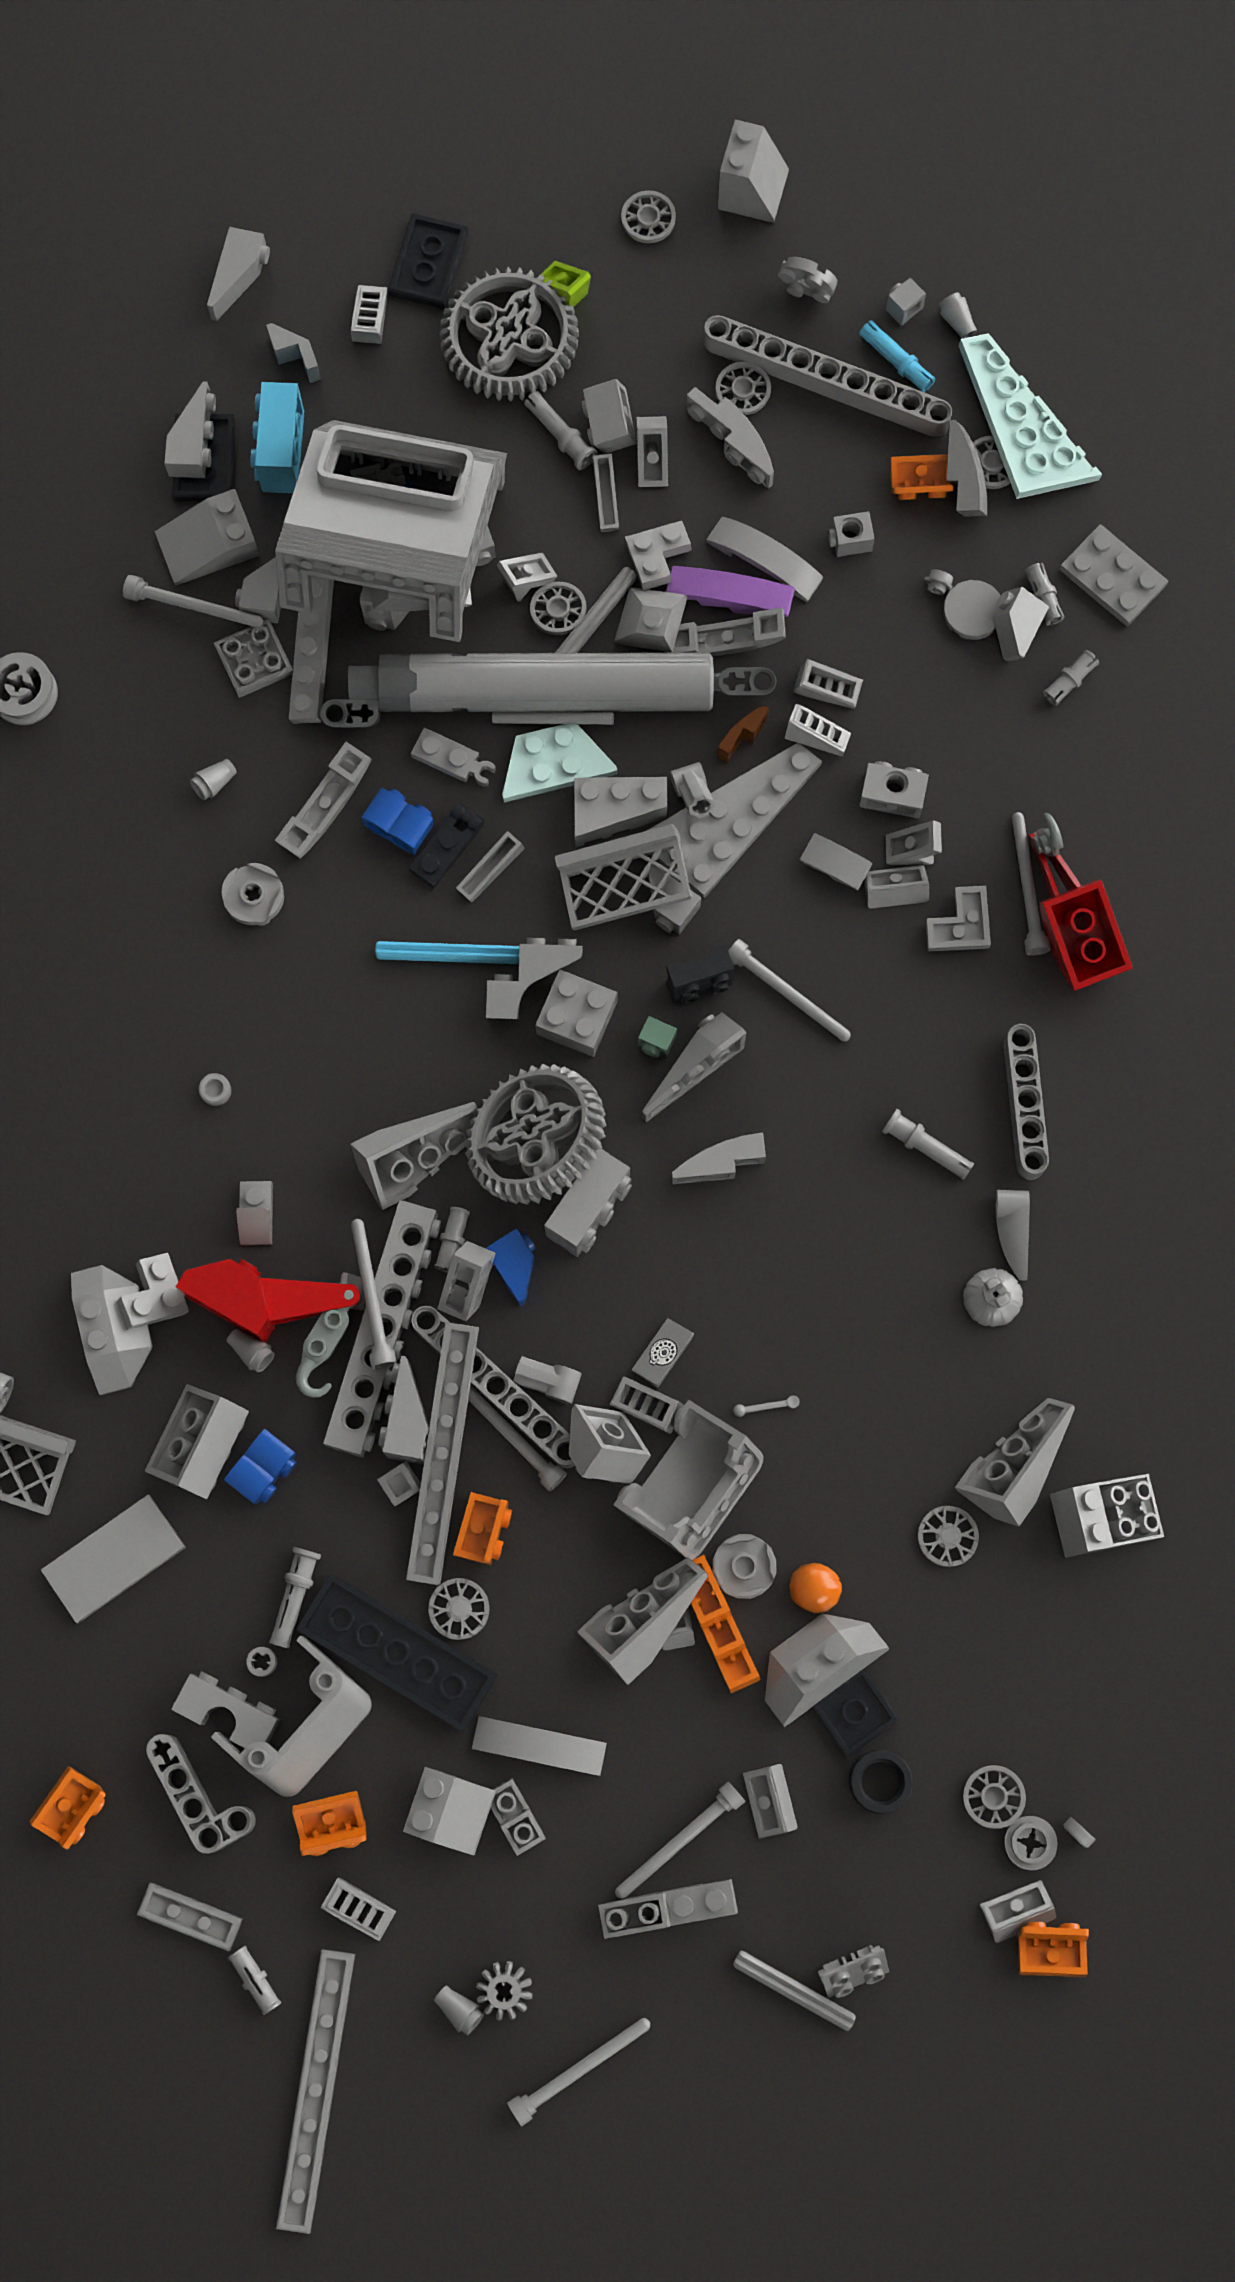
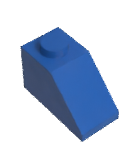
[485,1229,536,1306]

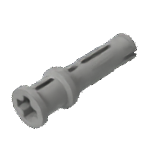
[524,391,598,470]
[882,1109,974,1180]
[269,1547,321,1648]

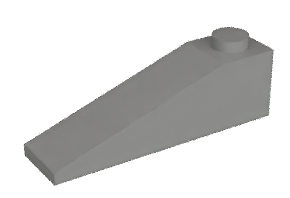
[955,1398,1075,1526]
[577,1557,708,1685]

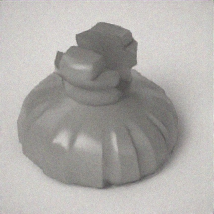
[963,1268,1023,1328]

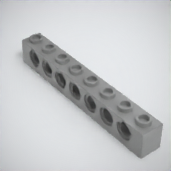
[323,1200,441,1458]

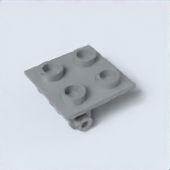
[818,1945,889,1998]

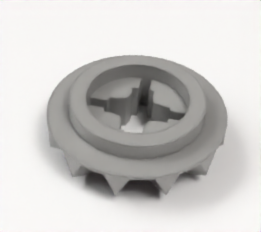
[1004,1816,1058,1870]

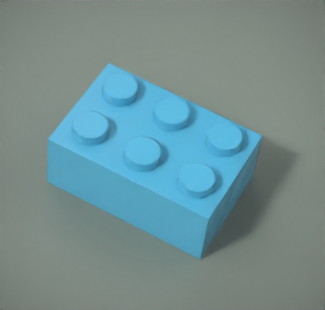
[250,382,304,493]

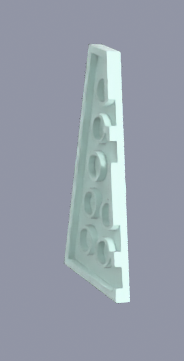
[958,333,1102,499]

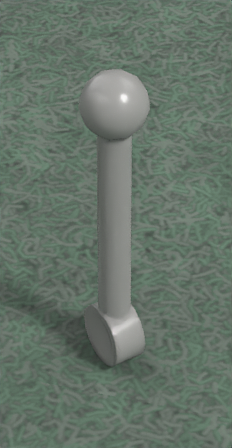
[733,1395,799,1417]

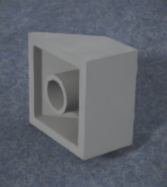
[569,1404,651,1484]
[403,1767,496,1855]

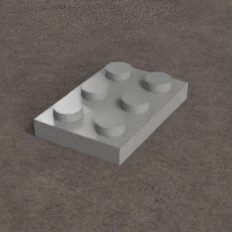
[1059,524,1168,627]

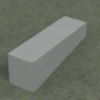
[593,454,619,532]
[456,831,525,902]

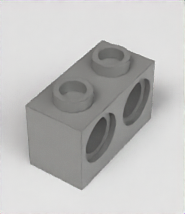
[437,1241,496,1321]

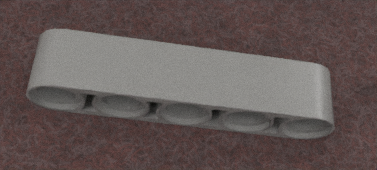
[1003,1024,1049,1180]

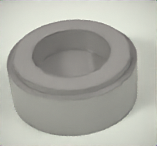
[199,1073,231,1106]
[1063,1816,1096,1848]

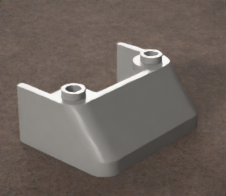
[211,1636,372,1797]

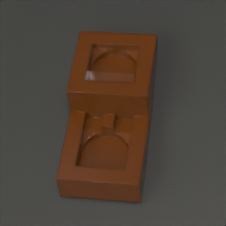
[717,705,769,763]

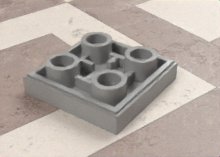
[214,619,293,698]

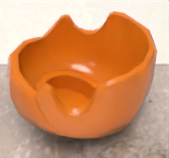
[789,1563,842,1614]

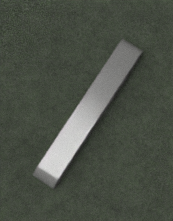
[411,1306,575,1468]

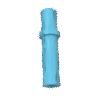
[859,320,936,392]

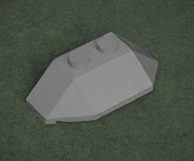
[71,1265,153,1396]
[765,1613,889,1727]

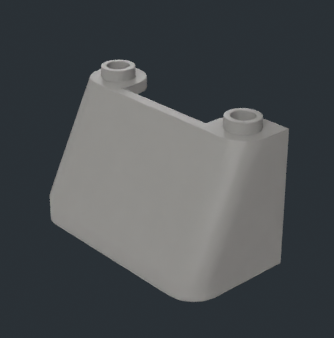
[613,1400,764,1560]

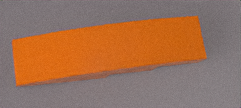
[690,1555,761,1693]

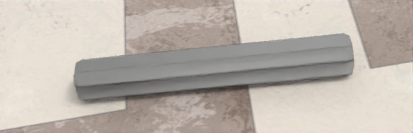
[555,567,637,653]
[733,1951,856,2031]

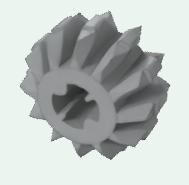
[476,1961,533,2021]

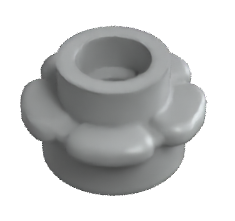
[924,569,953,595]

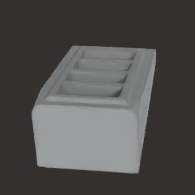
[351,285,388,344]
[793,659,863,709]
[785,704,851,757]
[610,1376,684,1434]
[321,1877,396,1941]

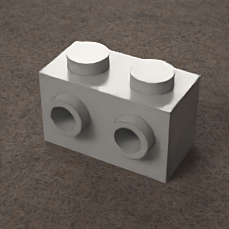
[582,379,637,454]

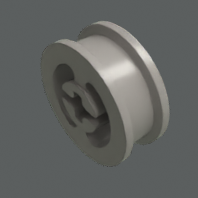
[0,652,58,725]

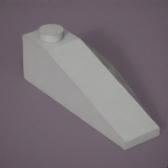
[642,1012,746,1122]
[350,1102,477,1210]

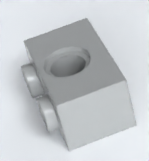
[859,761,929,819]

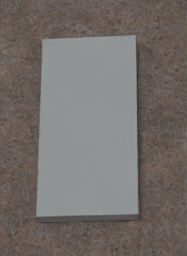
[41,1494,186,1624]

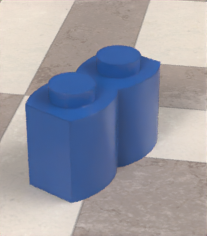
[361,788,434,855]
[224,1429,297,1505]

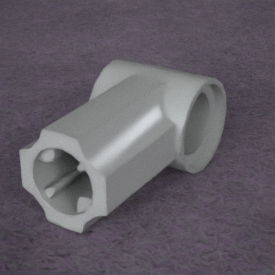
[670,762,715,819]
[513,1356,582,1404]

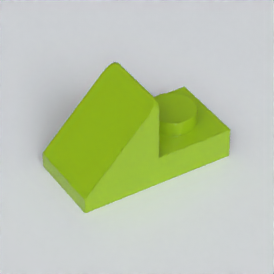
[539,261,591,308]

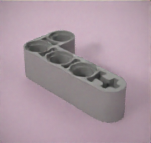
[146,1734,256,1854]

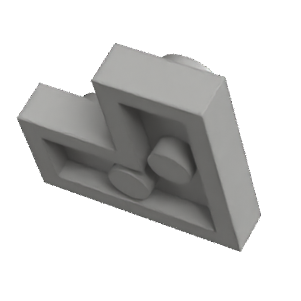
[625,520,691,590]
[925,886,991,952]
[117,1253,189,1330]

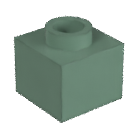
[638,1016,677,1058]

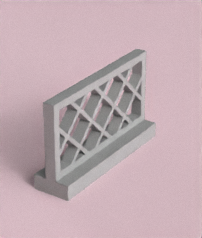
[555,824,692,931]
[0,1415,76,1515]

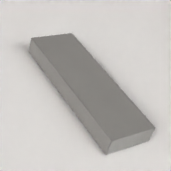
[137,1882,243,1951]

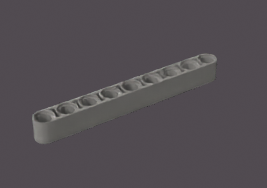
[704,315,952,437]

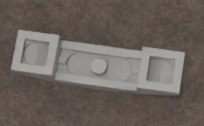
[706,516,823,603]
[666,608,786,656]
[275,742,372,859]
[472,1716,607,1776]

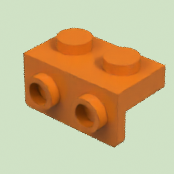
[890,454,954,500]
[453,1492,513,1566]
[29,1766,106,1850]
[292,1791,366,1856]
[1017,1922,1089,1977]

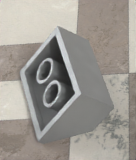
[145,1384,249,1499]

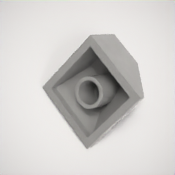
[614,587,688,652]

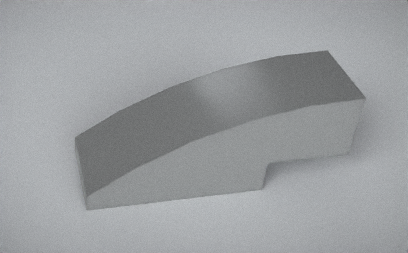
[946,420,987,517]
[671,1132,766,1185]

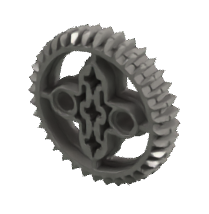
[440,267,579,402]
[464,1064,607,1205]

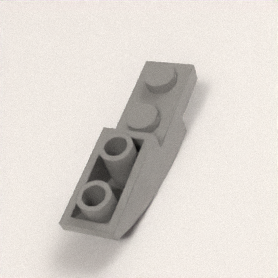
[686,387,774,489]
[598,1879,738,1939]

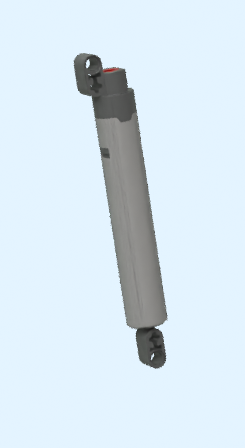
[320,653,777,728]

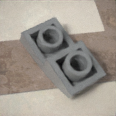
[800,833,872,891]
[491,1778,546,1856]

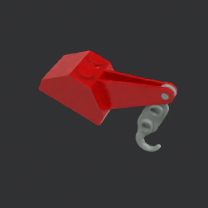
[1028,813,1133,991]
[175,1259,361,1398]

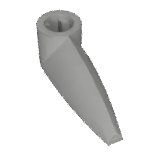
[995,1190,1030,1281]

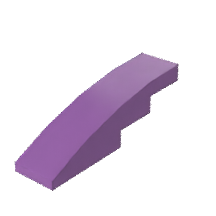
[666,566,795,617]

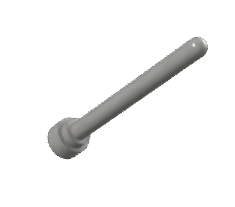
[123,575,263,627]
[1012,812,1051,955]
[728,939,851,1041]
[351,1219,397,1369]
[468,1385,567,1492]
[615,1781,746,1899]
[507,2018,650,2126]

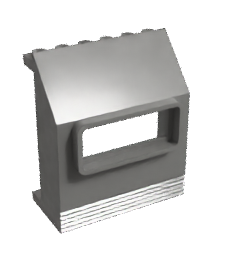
[275,420,508,642]

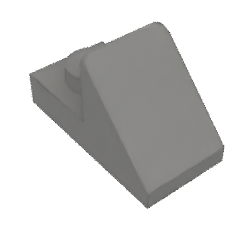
[497,553,558,602]
[886,820,942,865]
[236,1181,273,1246]

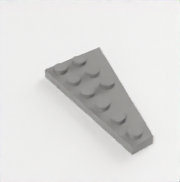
[647,743,822,898]

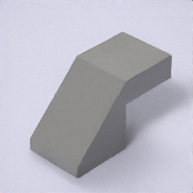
[266,323,321,383]

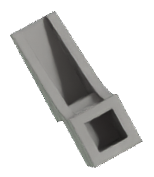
[486,938,583,1019]

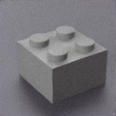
[535,969,618,1057]

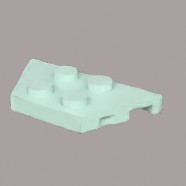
[502,724,618,803]

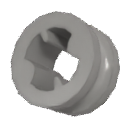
[246,1647,277,1677]

